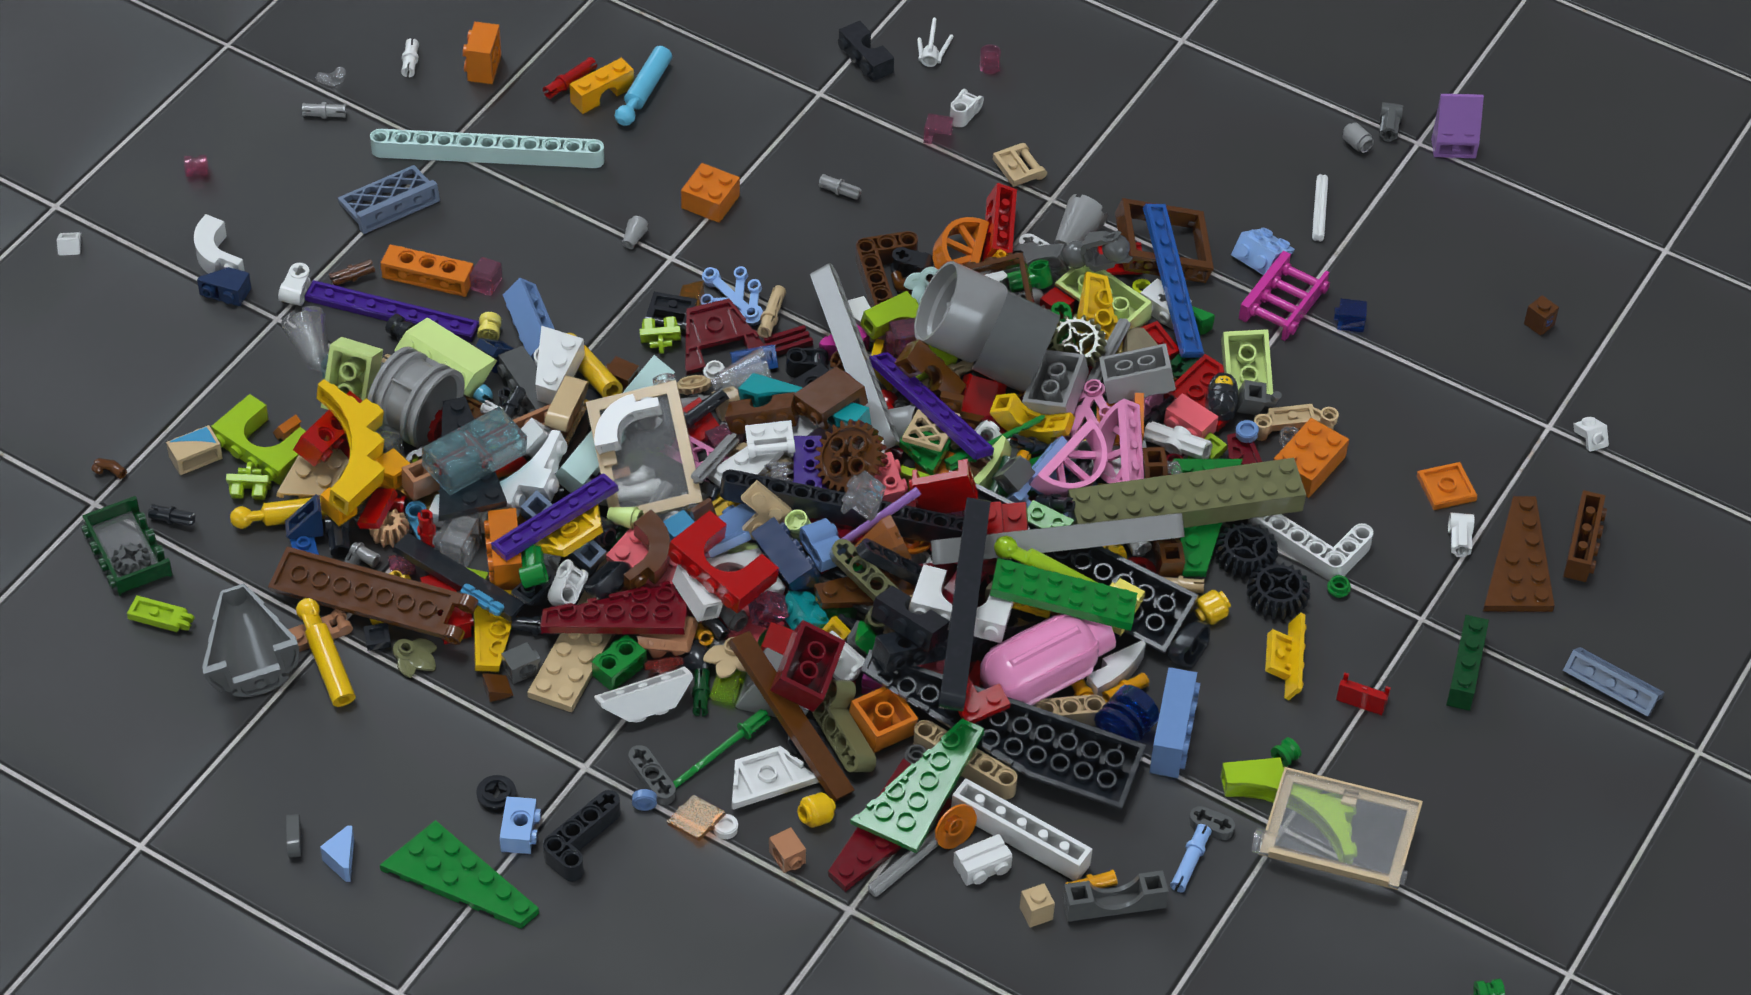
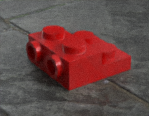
[987,501,1028,534]

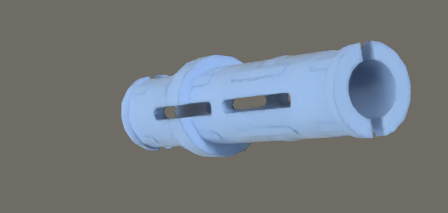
[1170,824,1212,893]

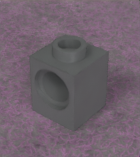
[993,455,1036,494]
[501,642,541,684]

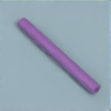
[841,487,922,543]

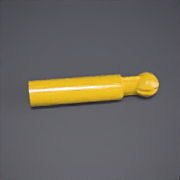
[567,333,623,398]
[230,496,327,529]
[296,598,356,707]

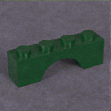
[1446,615,1489,711]

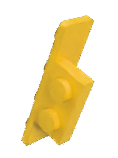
[1265,613,1306,700]

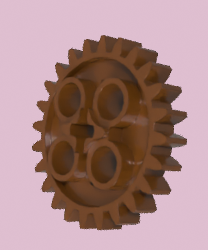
[814,419,887,494]

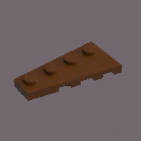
[814,568,915,609]

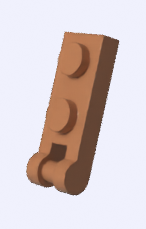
[288,609,353,652]

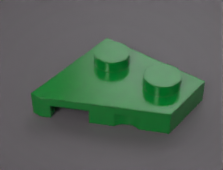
[899,425,951,475]

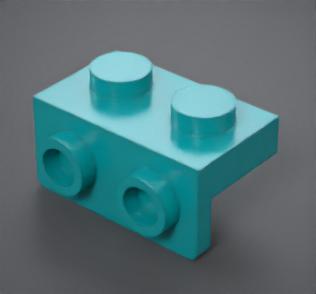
[779,591,829,630]

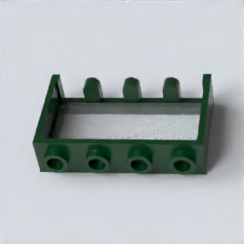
[81,496,173,596]

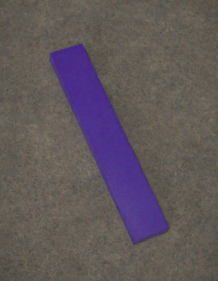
[491,473,619,561]

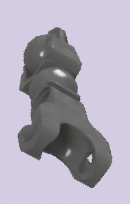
[1003,231,1133,284]

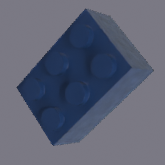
[751,517,821,593]

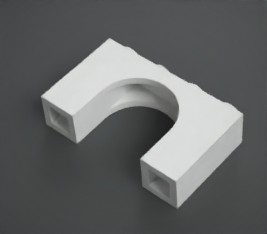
[672,548,786,622]
[909,564,1014,643]

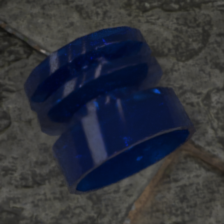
[1094,685,1159,742]

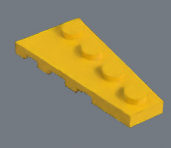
[473,590,515,672]

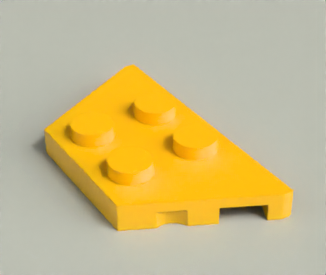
[534,504,603,557]

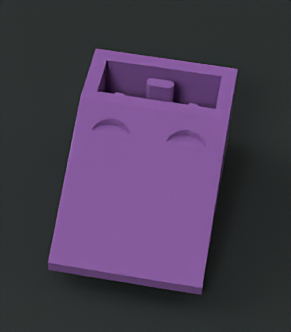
[1431,94,1484,158]

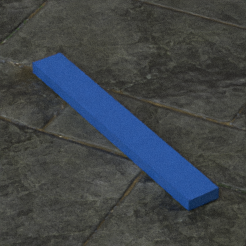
[1143,204,1204,358]

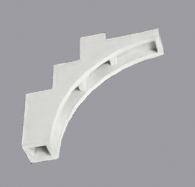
[429,430,567,533]

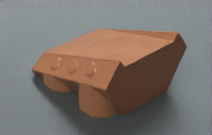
[637,615,699,658]

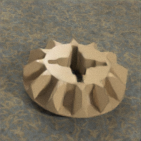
[677,375,712,395]

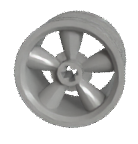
[367,347,465,449]

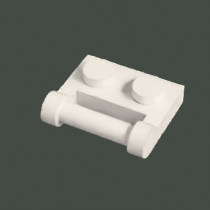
[745,420,795,458]

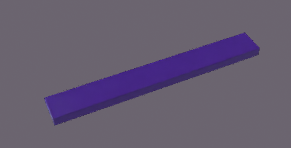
[304,280,479,342]
[869,352,994,460]

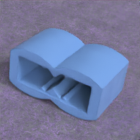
[799,518,846,572]

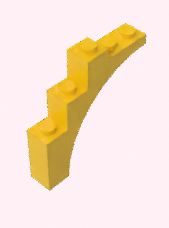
[316,379,385,516]

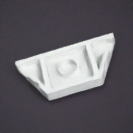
[732,746,819,810]

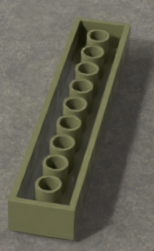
[1067,458,1306,528]

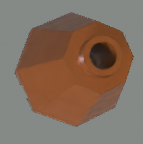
[852,515,912,569]

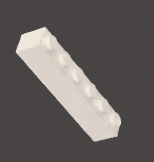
[951,778,1092,881]

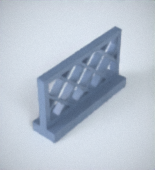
[338,165,440,234]

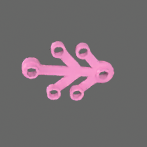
[1056,379,1111,441]

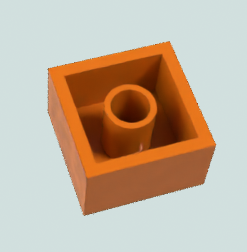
[463,22,501,84]
[681,163,740,223]
[849,687,918,753]

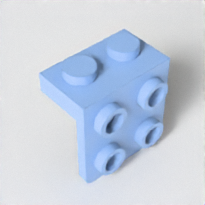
[1231,228,1295,275]

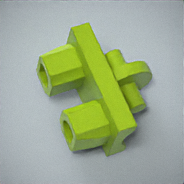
[639,316,681,354]
[226,462,272,500]

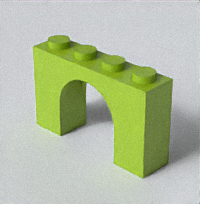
[860,291,958,381]
[211,394,306,486]

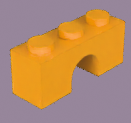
[570,57,634,114]

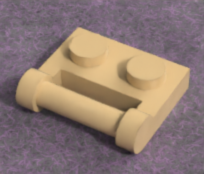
[993,143,1047,187]

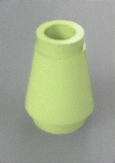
[607,507,644,530]

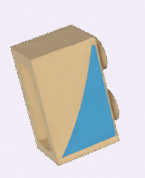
[166,425,223,475]

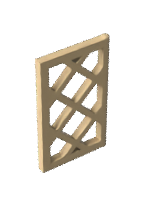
[902,409,960,452]

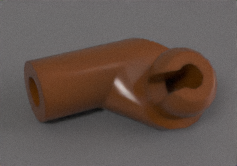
[891,271,913,293]
[91,458,127,479]

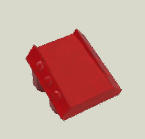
[961,373,1007,417]

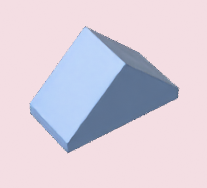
[320,826,354,882]

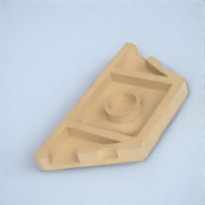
[276,449,349,499]

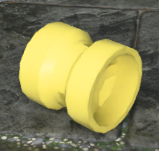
[477,312,502,340]

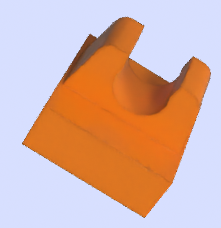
[273,415,302,441]

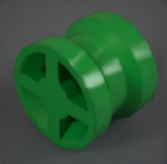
[1270,737,1302,767]

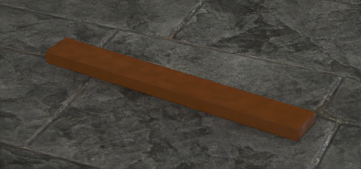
[728,631,855,802]

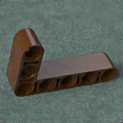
[856,231,918,308]

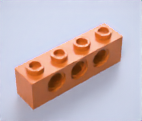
[381,244,475,297]

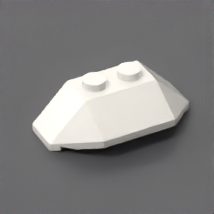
[594,667,693,722]

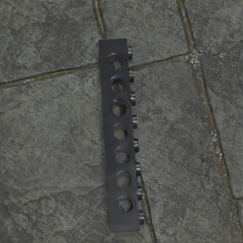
[872,608,1052,673]

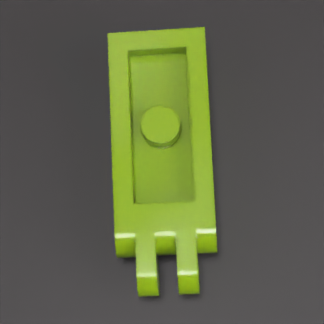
[127,595,195,632]

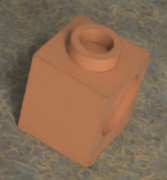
[769,827,806,873]

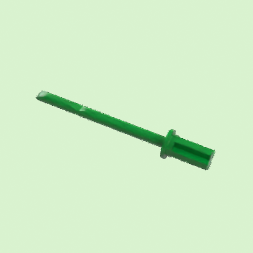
[944,415,1045,471]
[673,709,771,788]

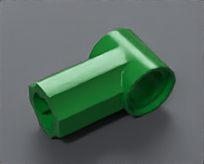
[1007,260,1053,293]
[519,544,549,589]

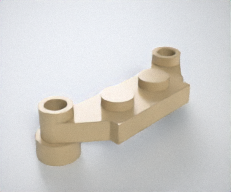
[1254,404,1339,441]

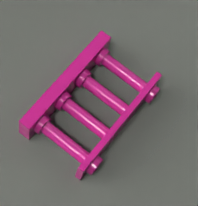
[1239,250,1330,341]

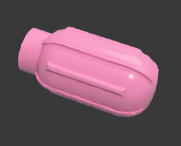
[979,614,1116,705]

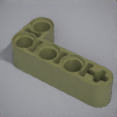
[830,539,897,631]
[812,679,876,772]

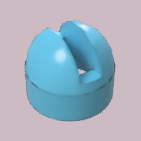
[473,384,493,404]

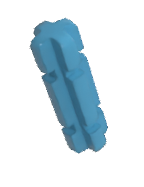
[460,584,504,616]

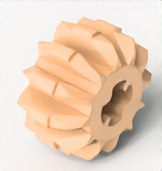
[369,509,410,548]

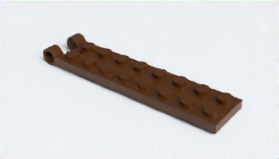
[268,546,479,645]

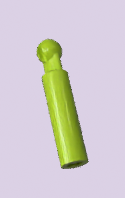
[994,536,1098,583]

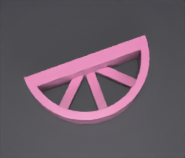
[1093,399,1144,483]
[1029,418,1108,497]

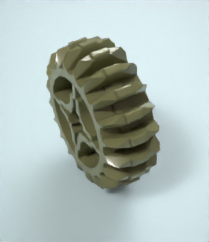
[1047,314,1107,368]

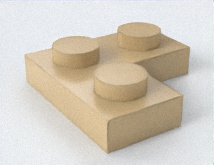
[741,480,792,539]

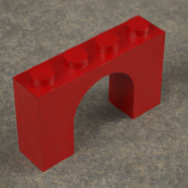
[668,510,779,613]

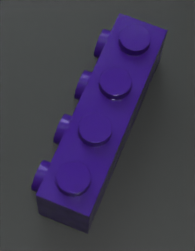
[793,436,827,519]

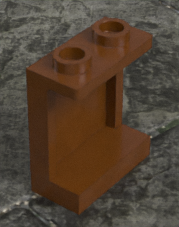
[793,366,868,431]

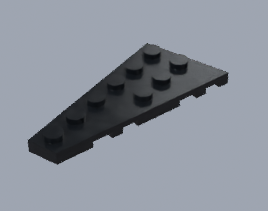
[438,396,507,522]

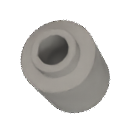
[1342,122,1374,153]

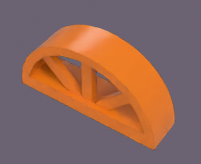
[933,217,989,270]

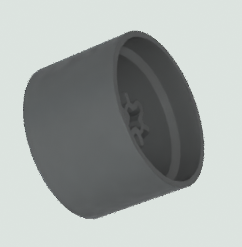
[971,291,1060,393]

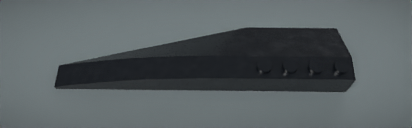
[949,470,1198,654]
[861,650,1146,810]

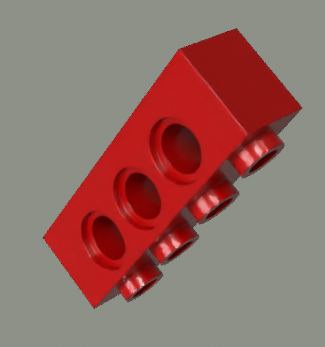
[982,183,1017,262]
[293,391,363,467]

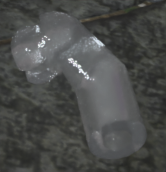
[316,67,346,87]

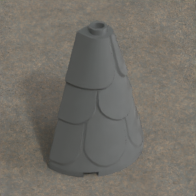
[202,583,299,697]

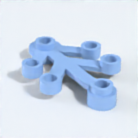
[700,266,763,326]

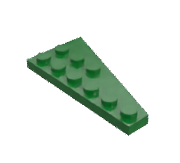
[1173,459,1243,577]

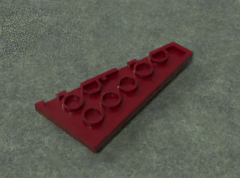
[828,758,952,892]

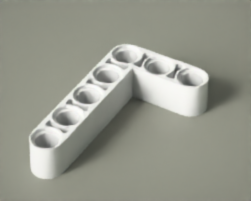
[1247,514,1373,581]

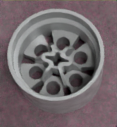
[914,261,1008,363]

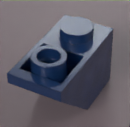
[197,267,251,306]

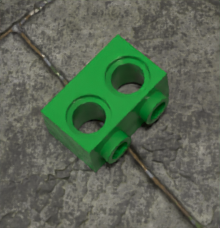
[592,634,647,691]

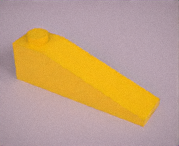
[1076,272,1123,362]

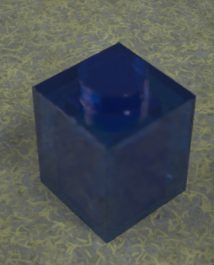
[1333,298,1367,332]

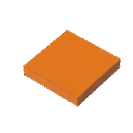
[1417,462,1477,510]

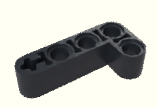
[543,790,621,882]

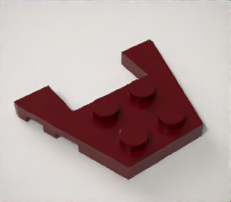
[685,298,767,375]

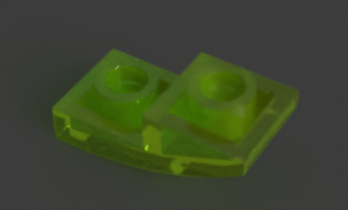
[710,669,746,704]

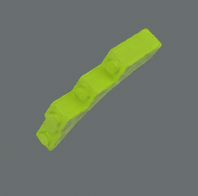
[1220,757,1357,866]

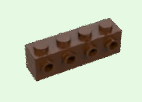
[1563,490,1607,582]

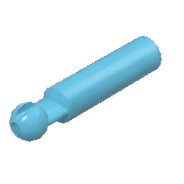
[614,46,672,126]

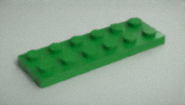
[990,558,1138,631]

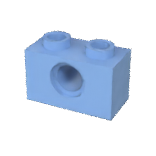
[500,797,541,854]

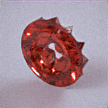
[645,656,684,673]

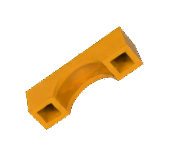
[321,448,411,526]

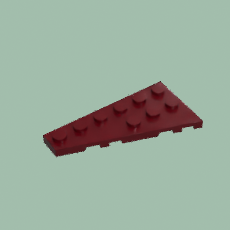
[540,581,688,635]

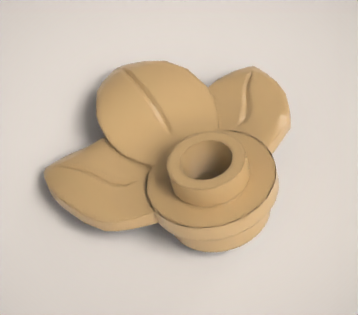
[703,637,746,678]

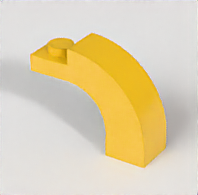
[990,393,1075,444]

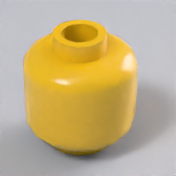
[1194,590,1231,625]
[797,792,836,828]

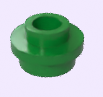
[1327,575,1351,598]

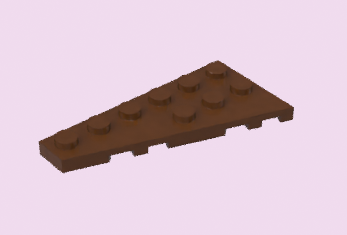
[1483,496,1555,612]

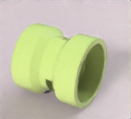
[785,510,811,542]

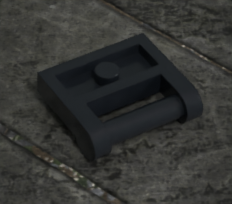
[645,291,697,334]

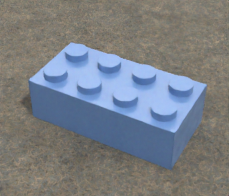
[1149,667,1200,778]

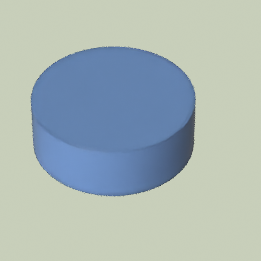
[1236,420,1259,443]
[632,789,657,811]

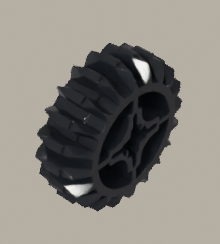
[1215,521,1278,579]
[1247,561,1311,620]

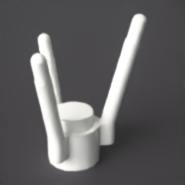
[917,17,954,67]

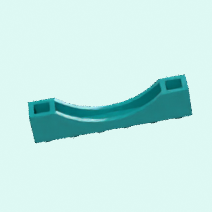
[738,373,871,428]

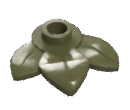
[393,638,437,678]

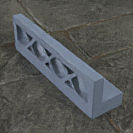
[1563,647,1665,716]

